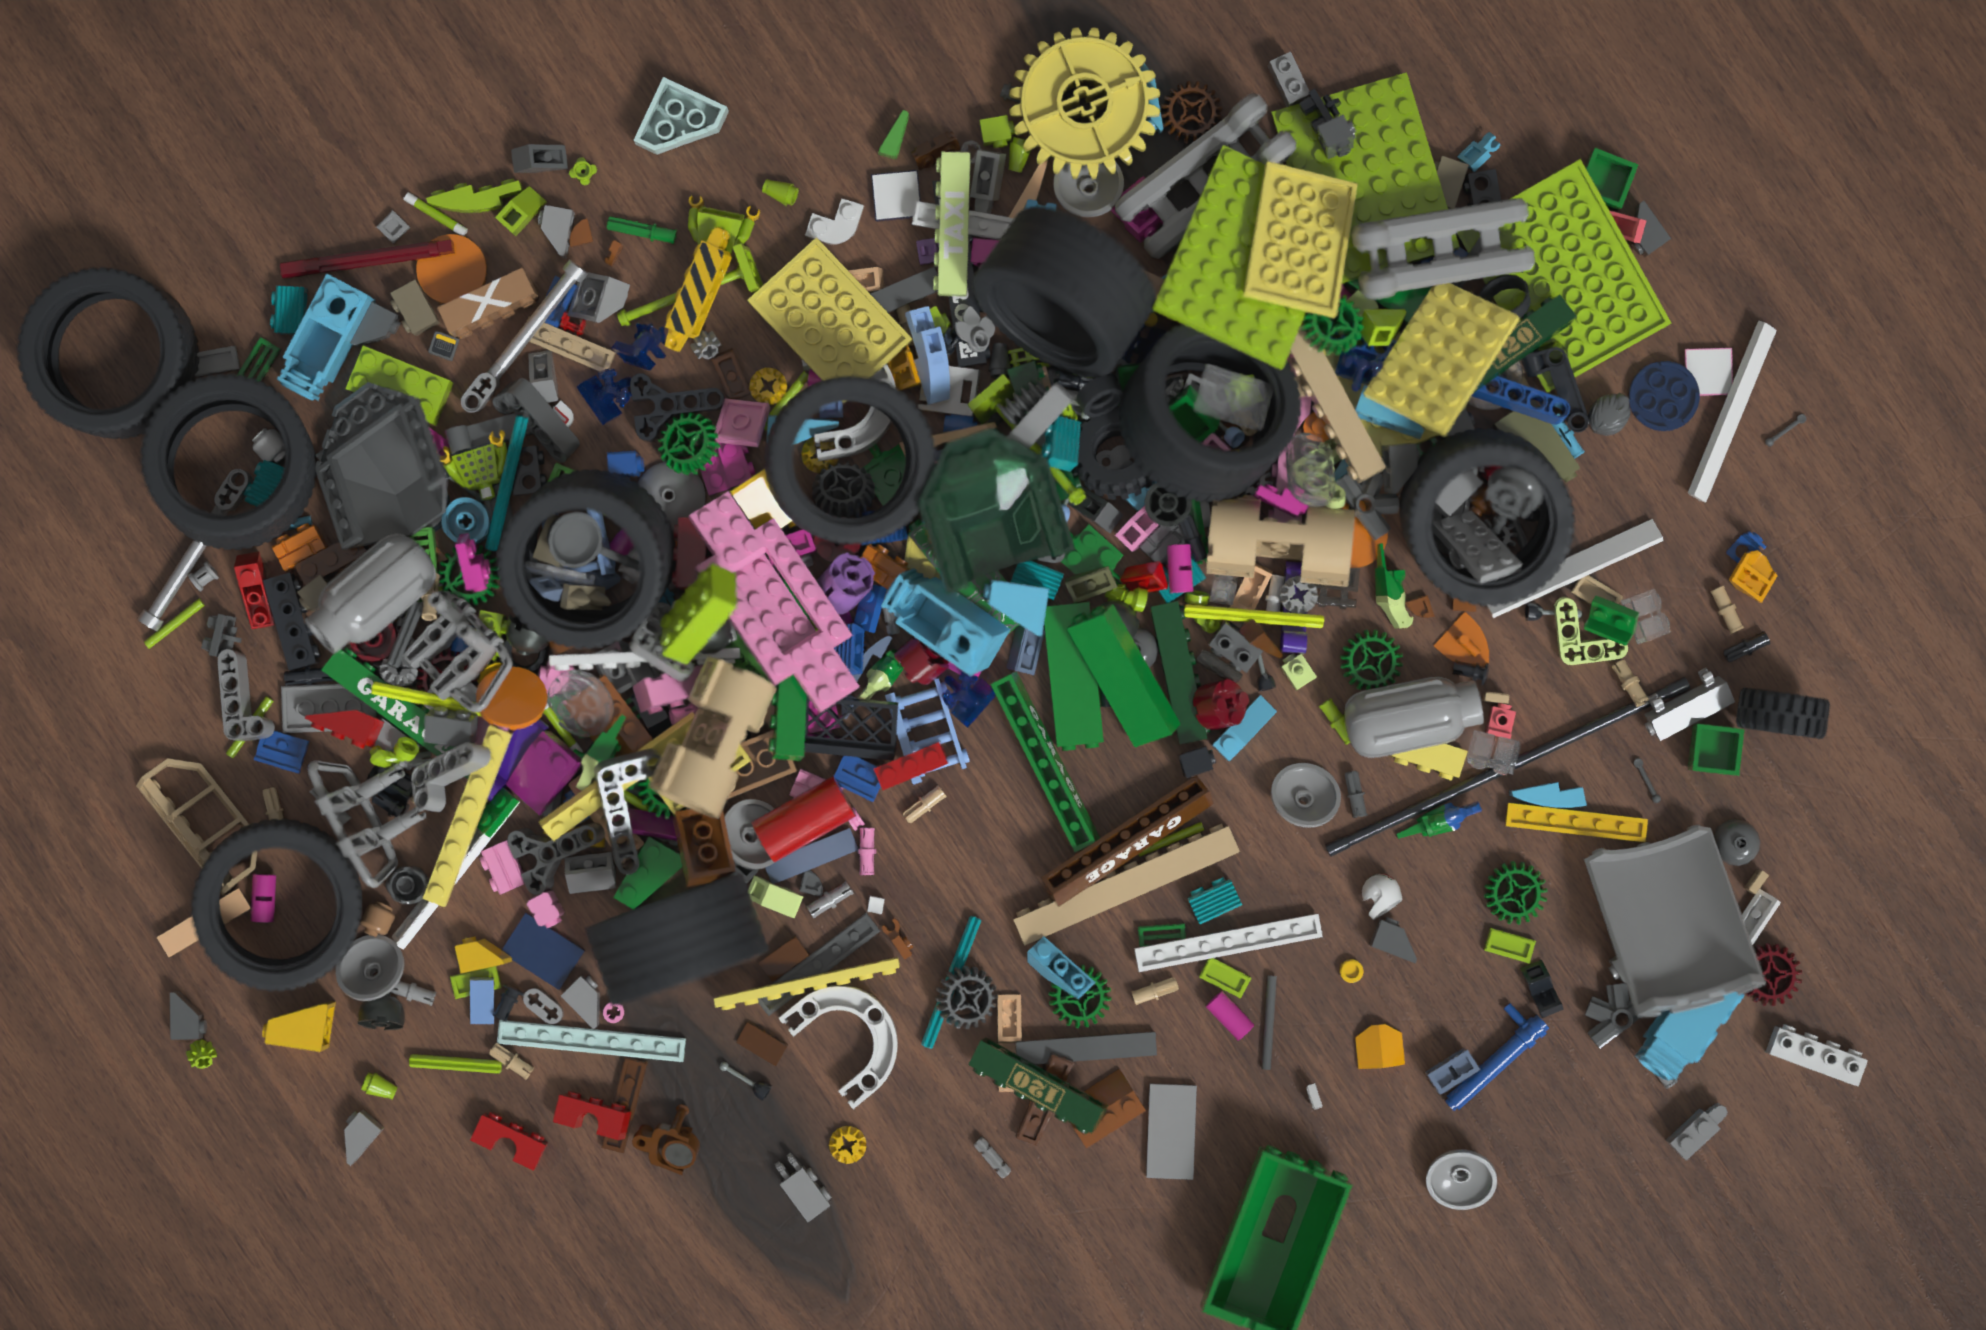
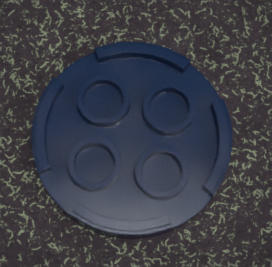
[1629,361,1700,431]

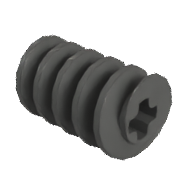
[998,377,1048,426]

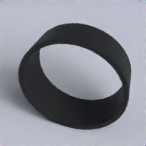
[1479,275,1531,318]

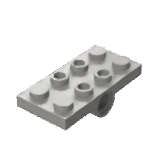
[1431,511,1522,583]

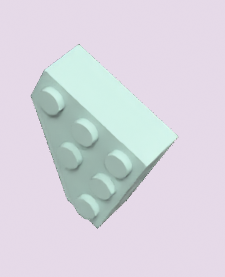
[633,77,729,155]

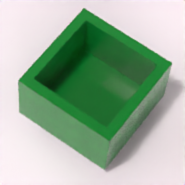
[1585,148,1639,212]
[1167,385,1221,442]
[1687,724,1745,776]

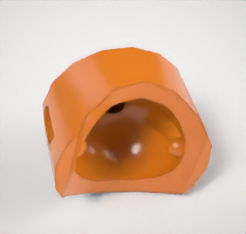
[1302,412,1330,444]

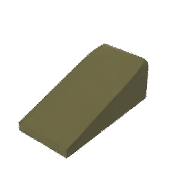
[1065,566,1118,604]

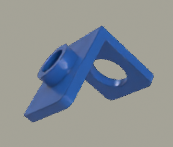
[1726,531,1766,564]

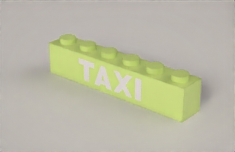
[934,152,970,297]

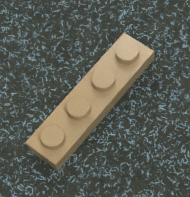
[527,316,616,374]

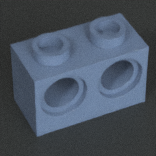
[1425,1048,1480,1095]

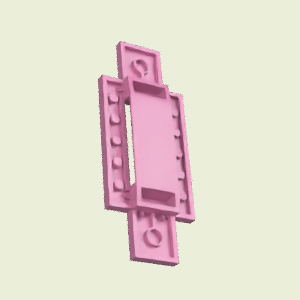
[688,491,859,713]

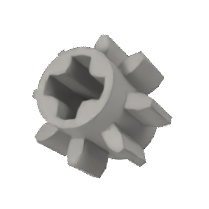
[690,331,721,359]

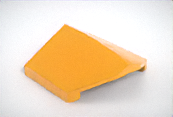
[887,345,921,392]
[1729,550,1777,603]
[1355,1024,1405,1069]

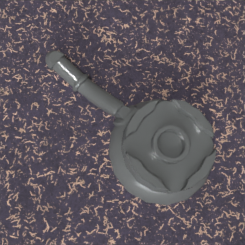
[1487,467,1543,536]
[547,512,640,572]

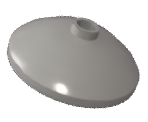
[1054,162,1124,217]
[638,462,706,532]
[1271,763,1341,828]
[724,799,774,869]
[336,935,404,1001]
[1426,1150,1497,1210]

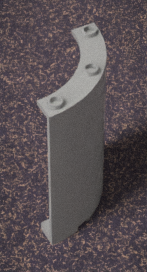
[1584,824,1766,1016]

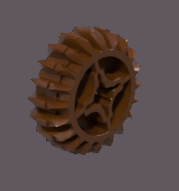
[1160,81,1223,144]

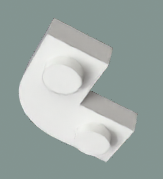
[805,199,864,245]

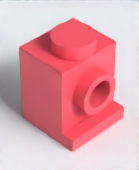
[1485,703,1516,739]

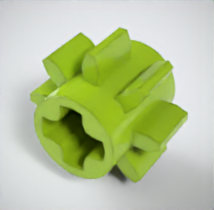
[186,1040,217,1069]

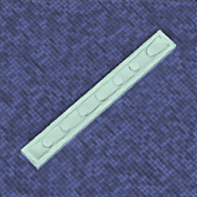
[497,1020,686,1062]

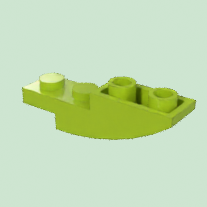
[426,179,523,213]

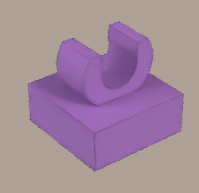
[916,238,939,265]

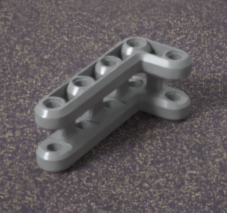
[1115,93,1296,259]
[1351,198,1535,299]

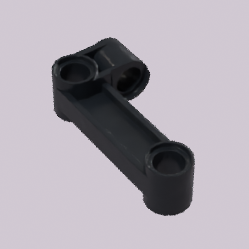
[1521,342,1589,433]

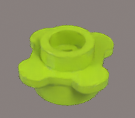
[569,157,597,185]

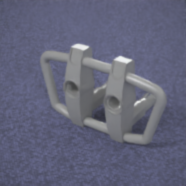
[396,590,512,712]
[308,760,426,888]

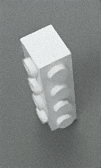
[1765,1024,1868,1086]

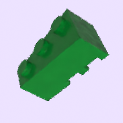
[613,836,683,909]

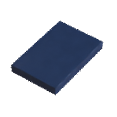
[502,912,585,990]

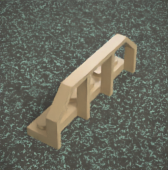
[137,759,257,896]

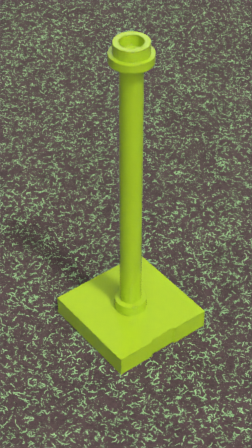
[617,244,763,326]
[967,374,1086,505]

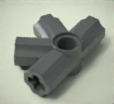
[1334,473,1399,541]
[1585,983,1642,1049]

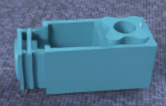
[277,274,376,401]
[881,568,1011,676]
[1635,991,1745,1081]

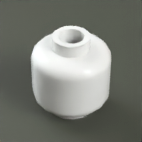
[252,428,286,463]

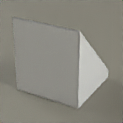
[868,896,885,914]

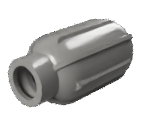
[305,534,436,654]
[1345,677,1483,758]

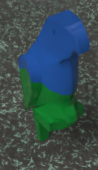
[1396,801,1482,839]

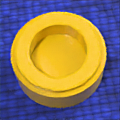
[1339,959,1364,983]

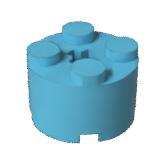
[442,498,491,544]

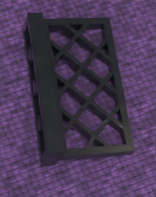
[804,696,899,761]

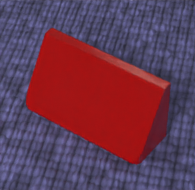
[1120,561,1168,592]

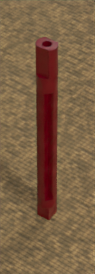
[280,240,455,279]

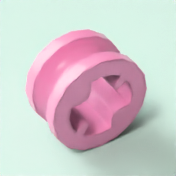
[849,807,865,831]
[603,1002,624,1023]

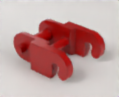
[560,311,586,337]

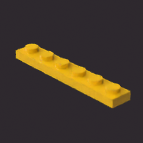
[1505,803,1648,842]

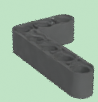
[594,748,662,875]

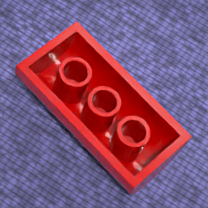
[752,775,857,863]

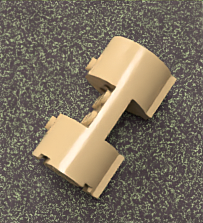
[1207,495,1355,587]
[649,656,776,818]

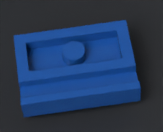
[254,730,310,774]
[834,756,881,802]

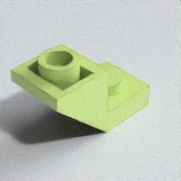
[747,875,803,918]

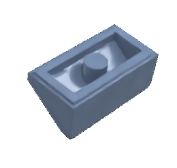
[1007,625,1045,675]

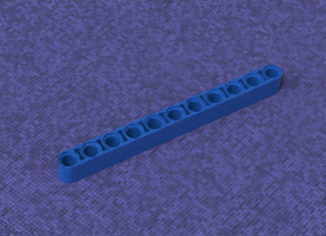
[1330,322,1570,425]

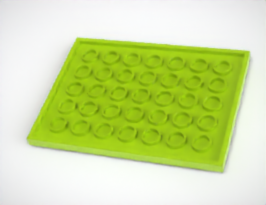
[1272,72,1460,283]
[1153,145,1306,369]
[1456,159,1671,393]

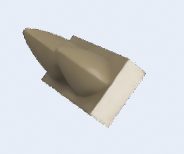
[560,583,611,610]

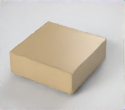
[1482,692,1509,704]
[1744,870,1769,894]

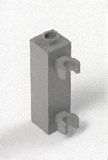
[1644,667,1735,741]

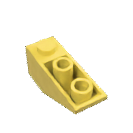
[1390,744,1468,781]

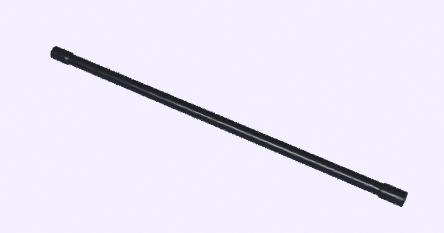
[1325,676,1691,857]

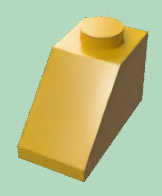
[455,936,512,973]

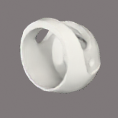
[1362,874,1403,920]

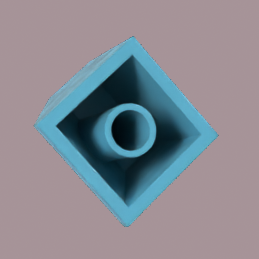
[983,579,1049,636]

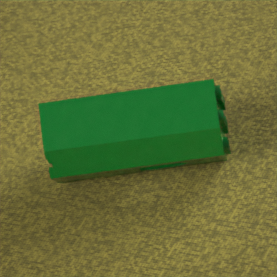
[1200,1145,1352,1330]

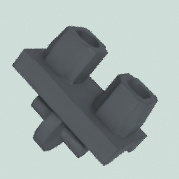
[201,614,242,657]

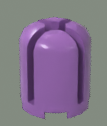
[817,553,875,614]

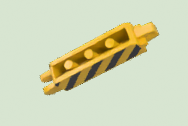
[665,227,732,352]

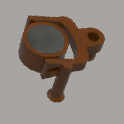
[632,1104,700,1175]

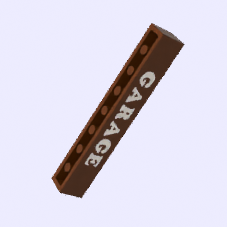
[1041,775,1213,907]

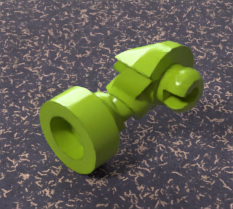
[1105,584,1148,612]
[1185,590,1221,633]
[370,737,419,768]

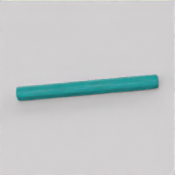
[485,415,528,551]
[921,916,981,1049]

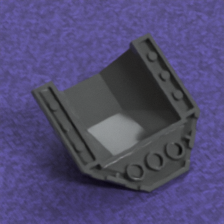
[315,382,447,550]

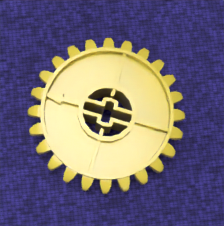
[1009,27,1160,180]

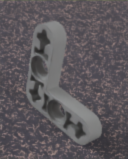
[630,602,694,681]

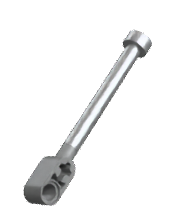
[461,259,588,412]
[138,469,253,631]

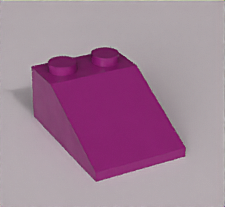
[506,731,583,815]

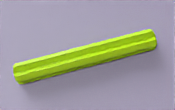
[409,1054,502,1074]

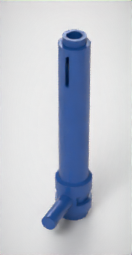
[1445,1003,1549,1111]

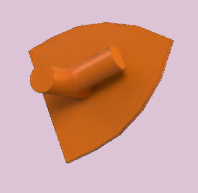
[1434,612,1489,666]

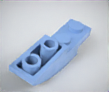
[905,306,950,405]

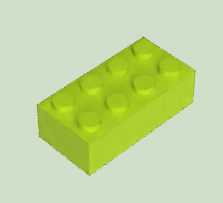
[345,346,454,426]
[660,563,737,665]

